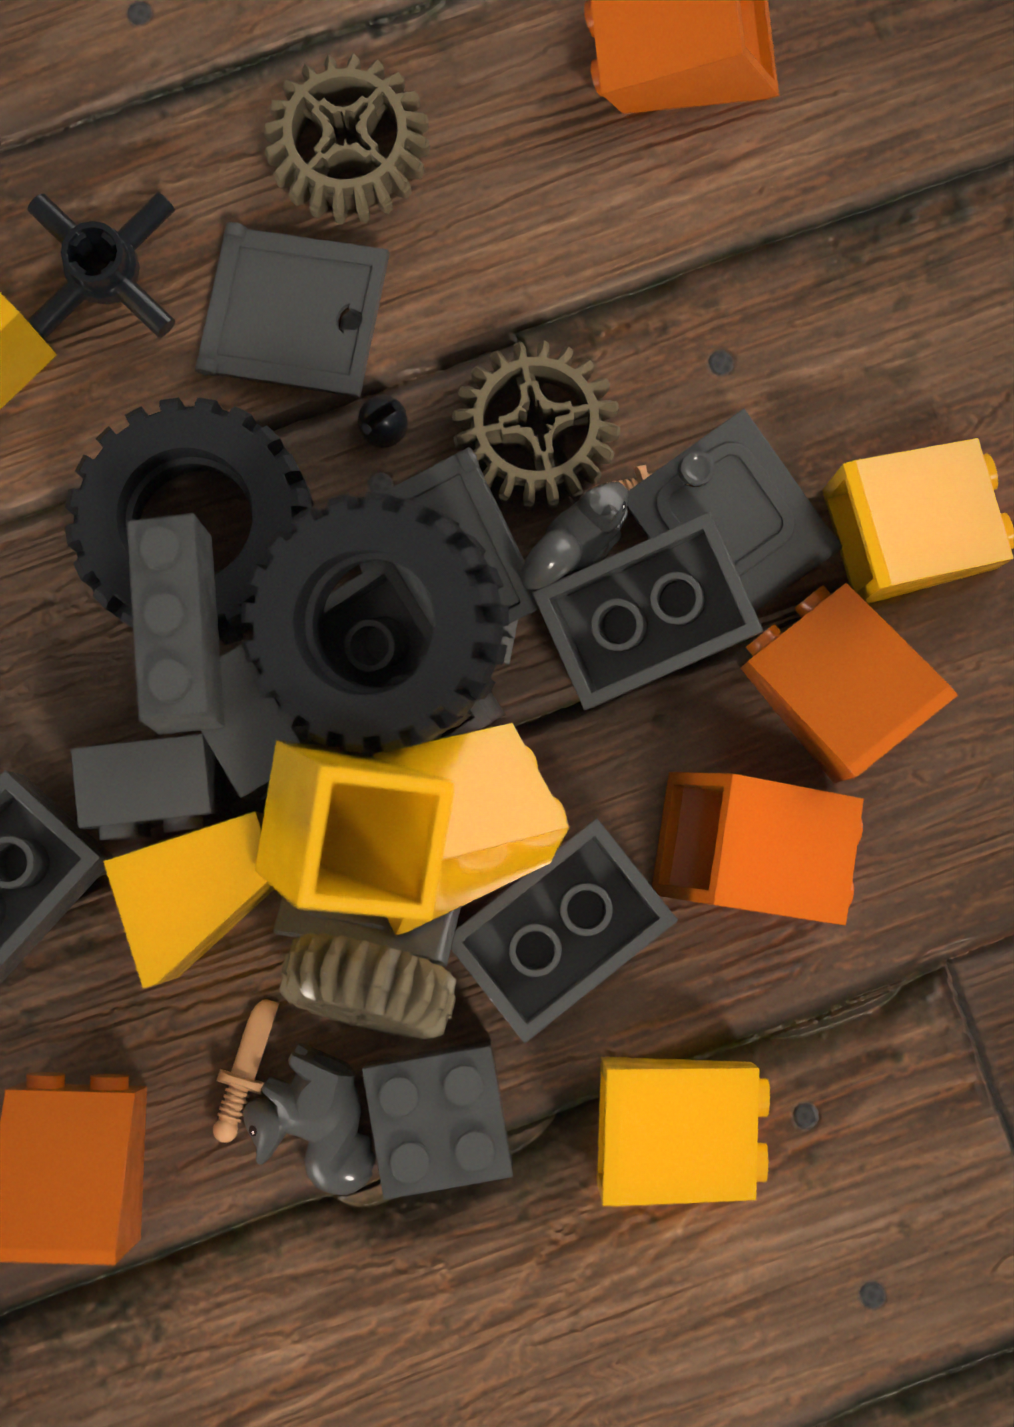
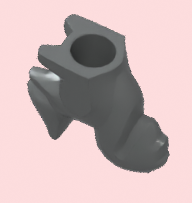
[521,482,629,590]
[243,1043,376,1195]

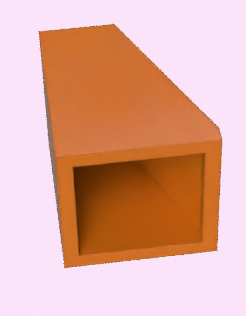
[584,0,779,114]
[740,583,958,784]
[652,772,864,926]
[0,1072,147,1265]

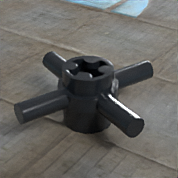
[27,192,175,339]

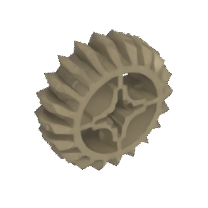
[264,53,430,225]
[452,340,620,510]
[279,933,456,1039]

